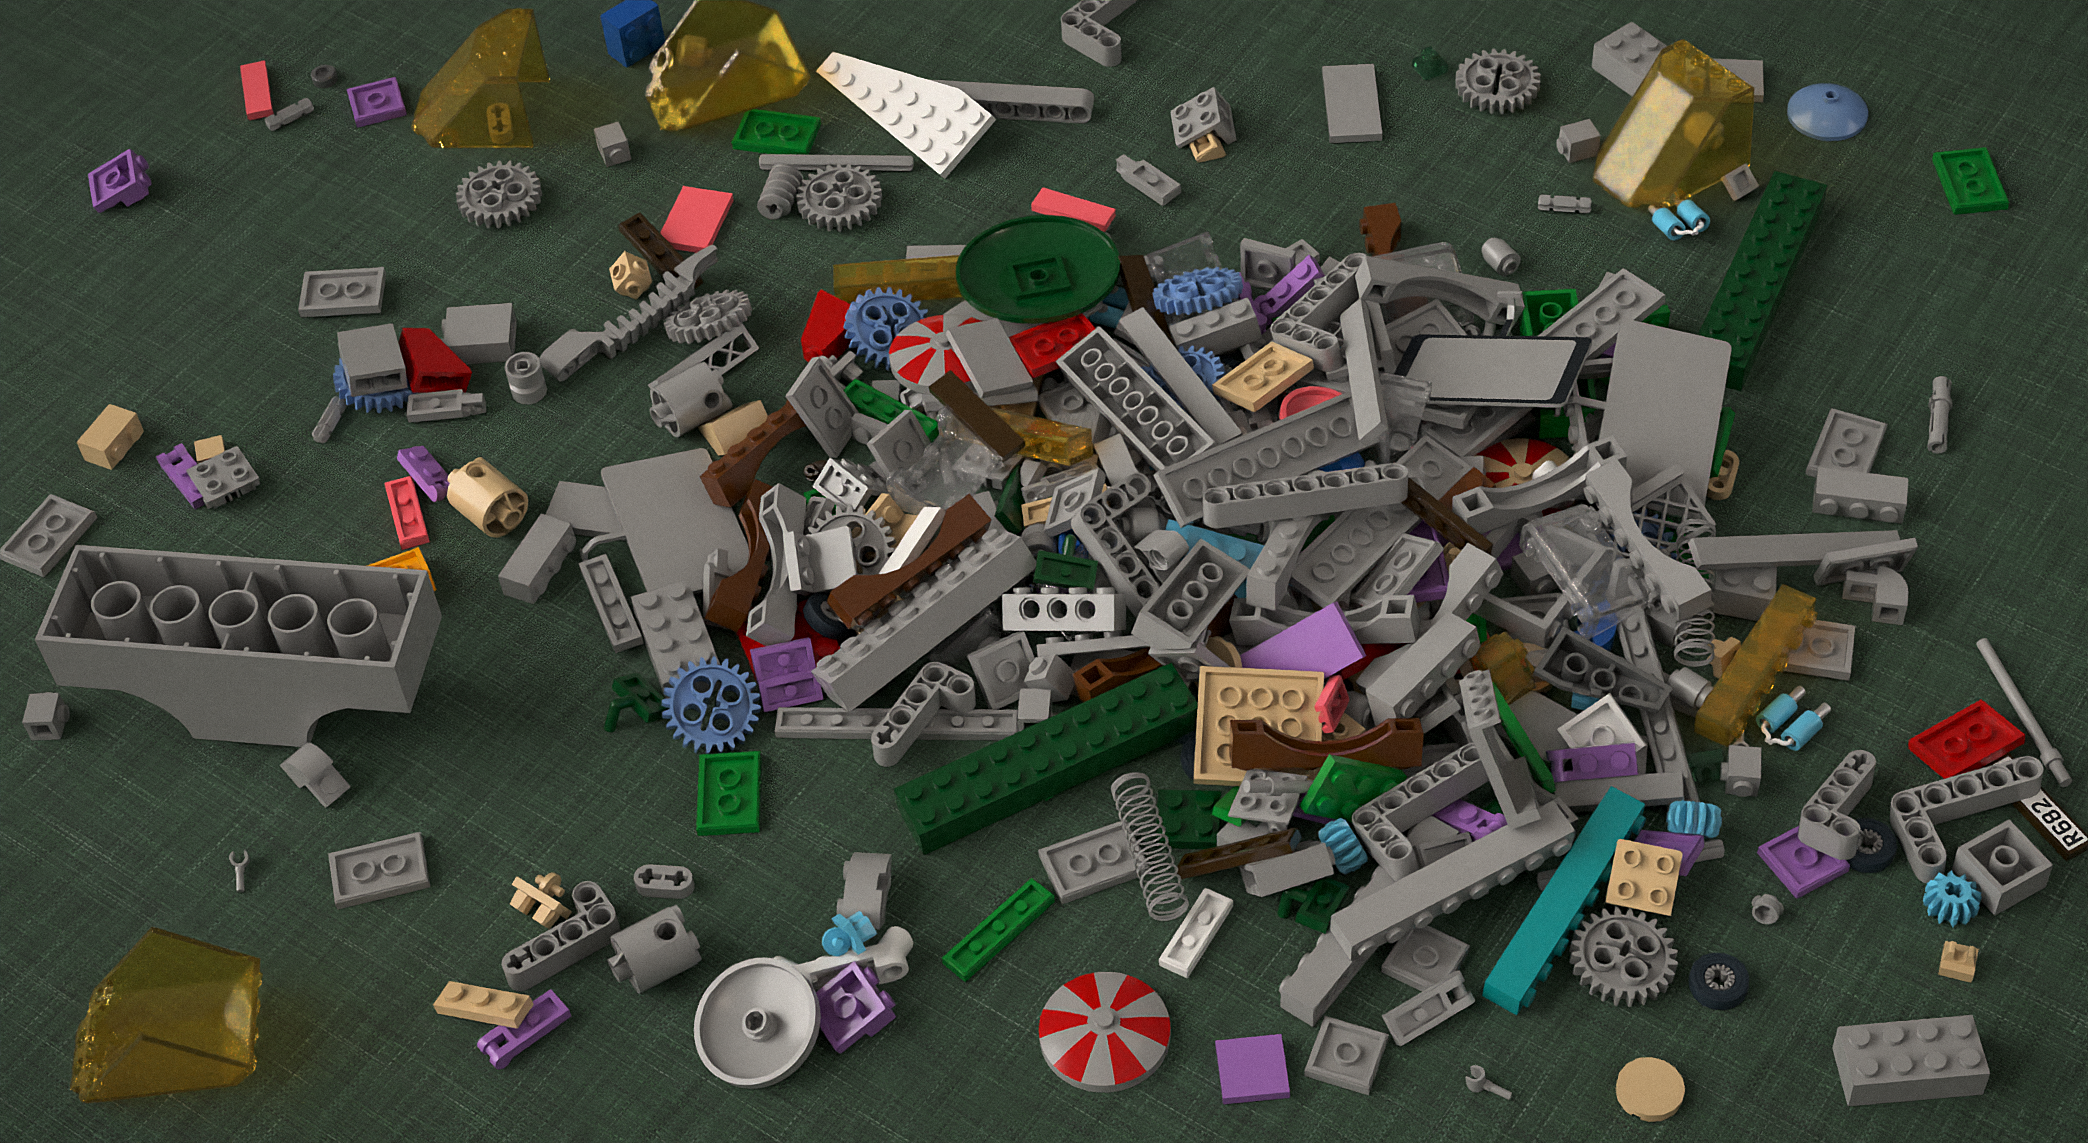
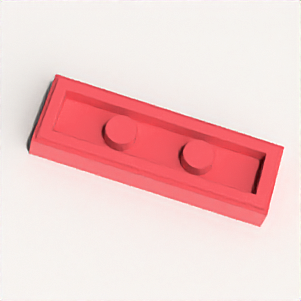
[240,60,274,120]
[1031,187,1116,232]
[384,476,430,550]

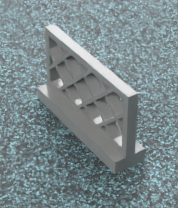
[1322,296,1396,381]
[1575,463,1716,576]

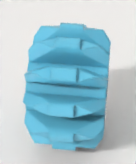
[1666,800,1722,839]
[1318,818,1367,875]
[1923,870,1981,928]

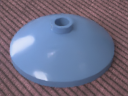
[1787,83,1868,141]

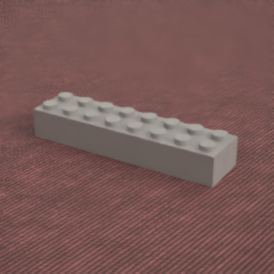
[1056,326,1218,472]
[811,527,1036,712]

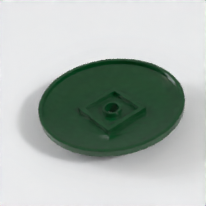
[956,215,1120,324]

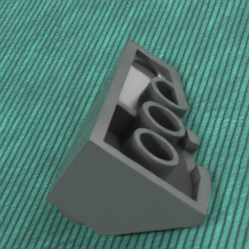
[1533,627,1673,713]

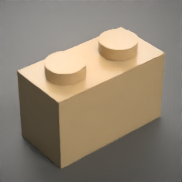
[77,404,144,470]

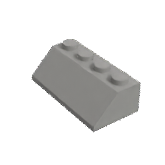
[1131,538,1250,650]
[1366,611,1481,727]

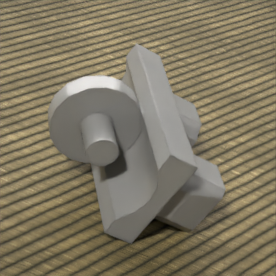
[819,351,863,390]

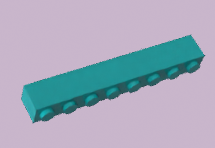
[1482,786,1646,1015]

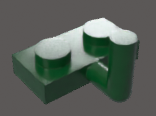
[1033,534,1098,593]
[603,672,670,732]
[1277,877,1349,934]

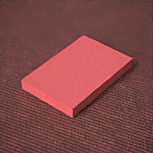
[660,186,734,253]

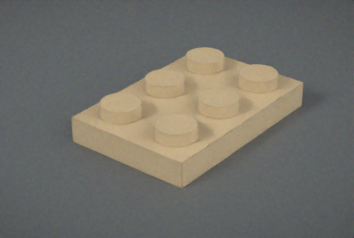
[1212,342,1314,413]

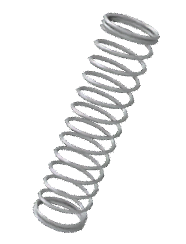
[1674,519,1716,667]
[1111,772,1189,921]

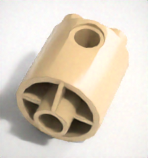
[447,457,528,538]

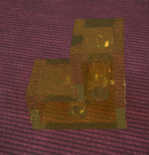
[1469,631,1537,705]

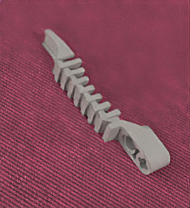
[539,244,718,381]

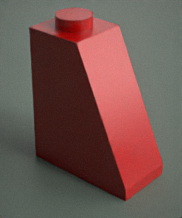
[801,289,852,363]
[398,328,472,393]

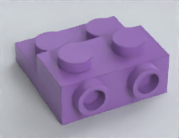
[88,149,152,213]
[816,962,897,1054]

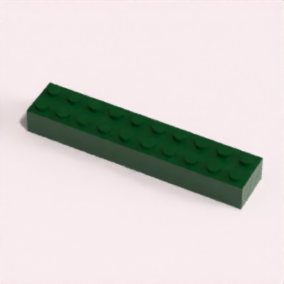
[1698,171,1827,392]
[893,663,1198,855]

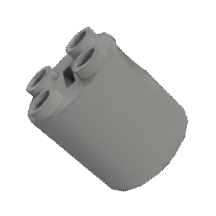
[650,362,732,437]
[608,905,702,994]

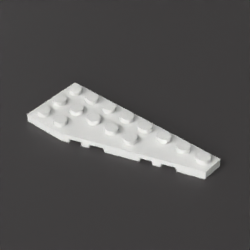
[817,52,996,179]

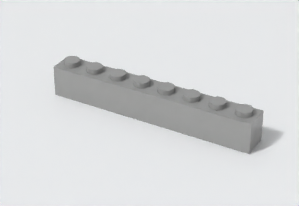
[1330,801,1575,961]
[1279,816,1459,1027]

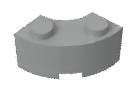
[837,852,892,930]

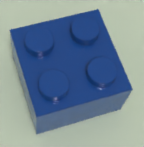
[600,0,666,68]

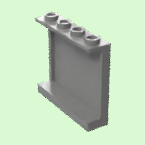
[1459,669,1541,830]

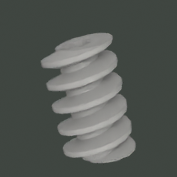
[757,163,803,220]

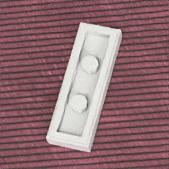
[879,507,945,574]
[1159,888,1233,979]

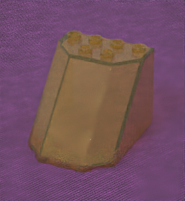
[645,0,811,131]
[411,8,550,148]
[1593,39,1754,209]
[70,927,262,1103]

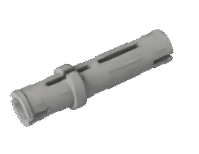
[1927,376,1953,454]

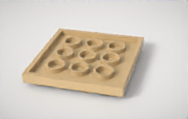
[1194,666,1324,786]

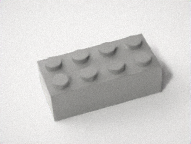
[1592,22,1706,120]
[631,579,722,699]
[1832,1015,1990,1106]

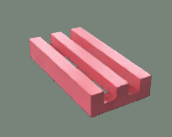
[1314,675,1349,733]

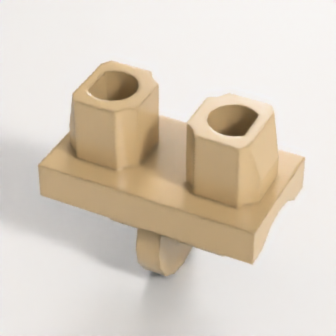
[510,872,572,929]

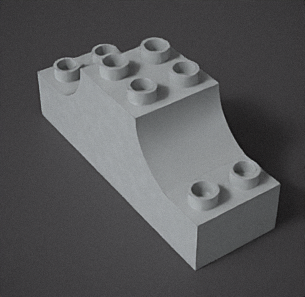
[35,545,442,747]

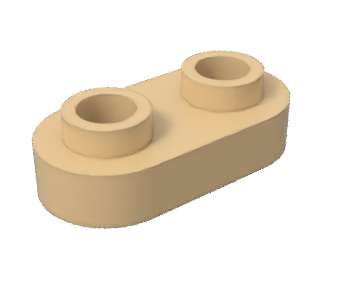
[1706,450,1739,500]

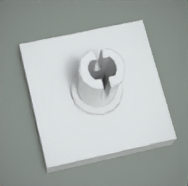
[1557,693,1647,752]

